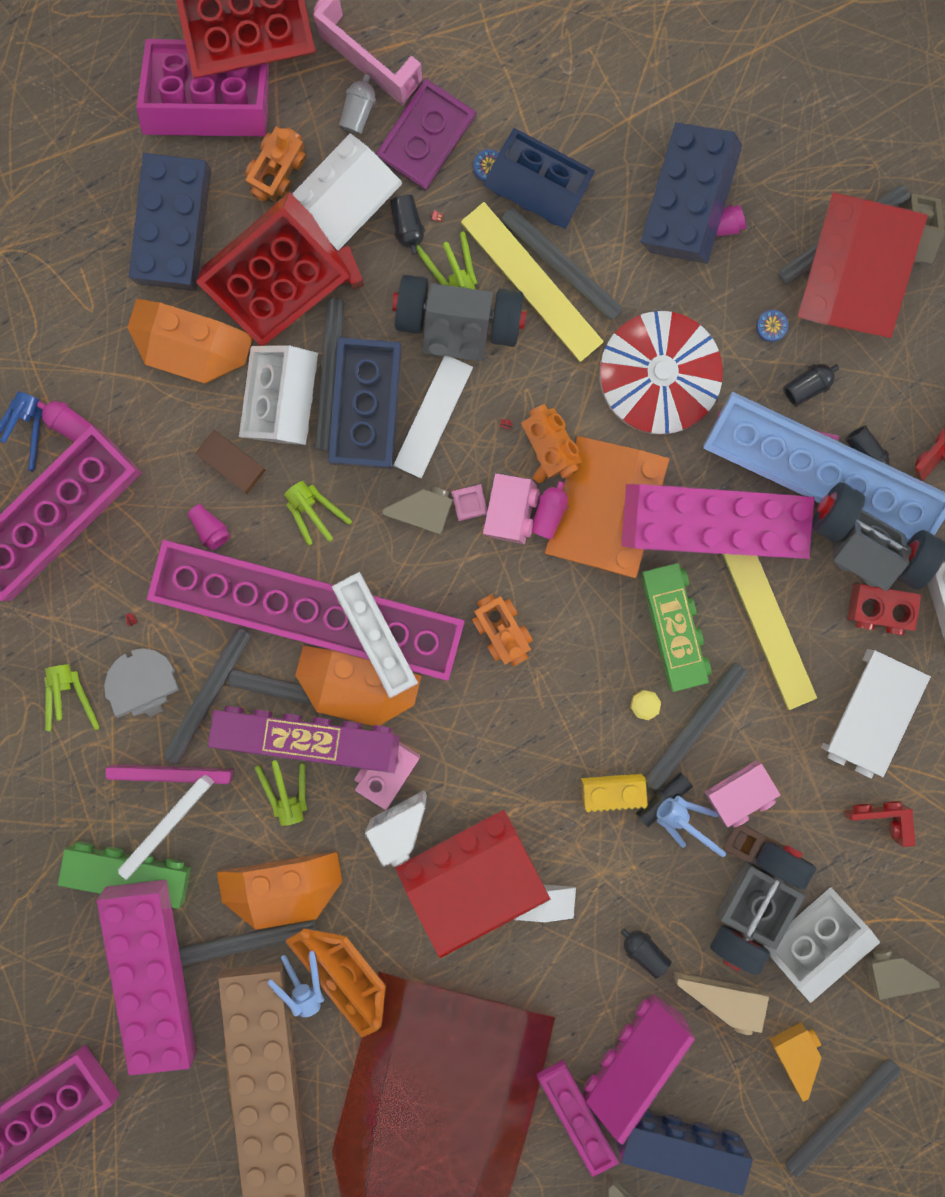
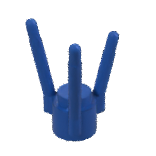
[0,391,43,471]

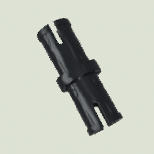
[635,772,694,828]

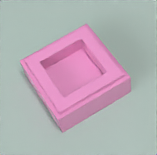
[451,484,487,522]

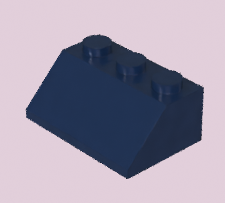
[483,128,595,229]

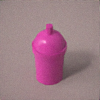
[37,401,94,442]
[532,481,569,539]

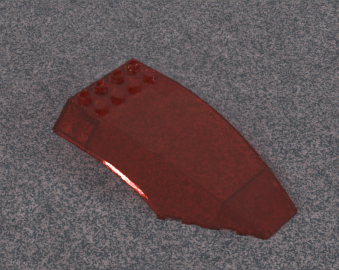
[332,971,555,1197]

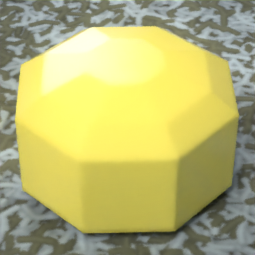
[630,689,661,720]

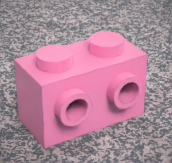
[483,473,540,544]
[354,742,420,810]
[704,760,781,828]

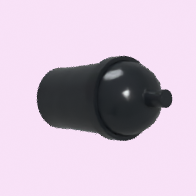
[390,195,425,255]
[783,364,839,407]
[845,425,890,465]
[621,928,672,979]

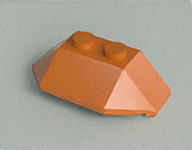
[127,298,253,384]
[295,646,422,726]
[217,851,343,930]
[285,929,386,1038]

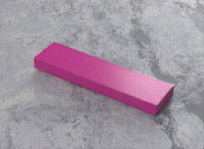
[105,764,234,784]
[536,1060,619,1177]

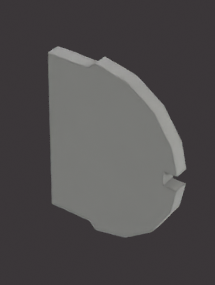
[104,648,179,718]

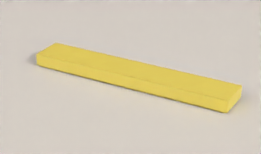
[461,202,604,363]
[722,554,817,710]

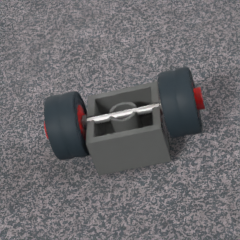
[392,275,527,361]
[812,482,945,591]
[710,841,816,975]

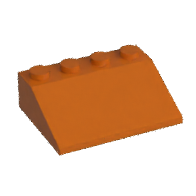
[544,436,670,578]

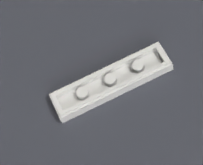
[393,356,473,479]
[331,572,418,698]
[118,775,214,880]

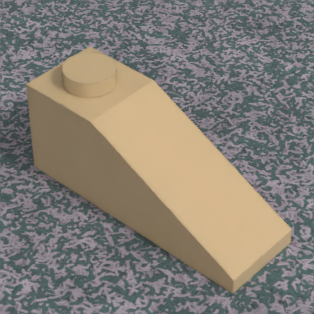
[673,972,769,1035]

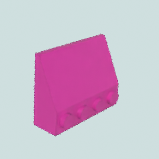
[136,39,269,136]
[583,993,695,1145]

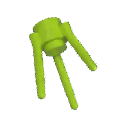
[416,231,478,290]
[284,481,352,545]
[44,664,99,732]
[255,760,308,826]

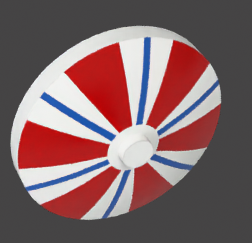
[599,311,723,435]

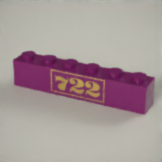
[208,706,400,773]

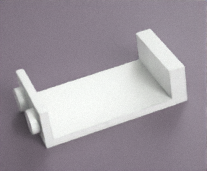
[821,649,931,779]

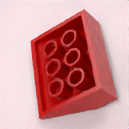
[176,0,316,79]
[196,192,351,346]
[798,192,928,338]
[395,810,551,958]

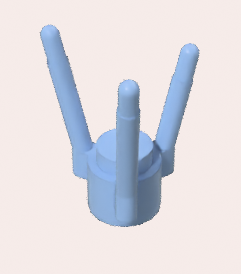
[657,796,726,857]
[268,951,324,1017]

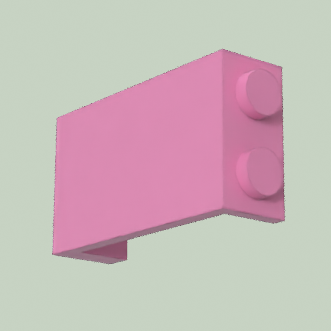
[313,0,423,106]

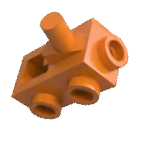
[245,127,307,202]
[521,404,582,484]
[472,594,533,666]

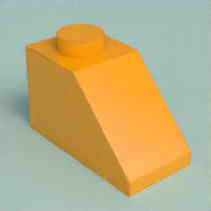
[769,1022,822,1102]

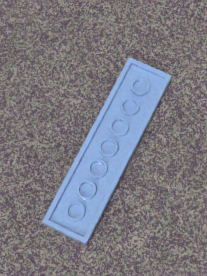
[703,392,945,542]

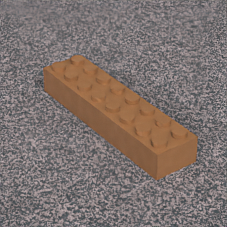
[218,963,310,1197]

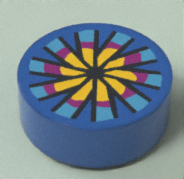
[473,150,498,182]
[756,310,788,342]

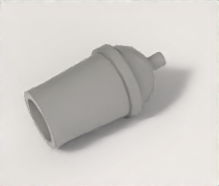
[338,74,376,135]

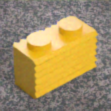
[581,774,647,813]

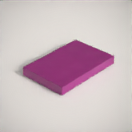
[375,78,477,191]

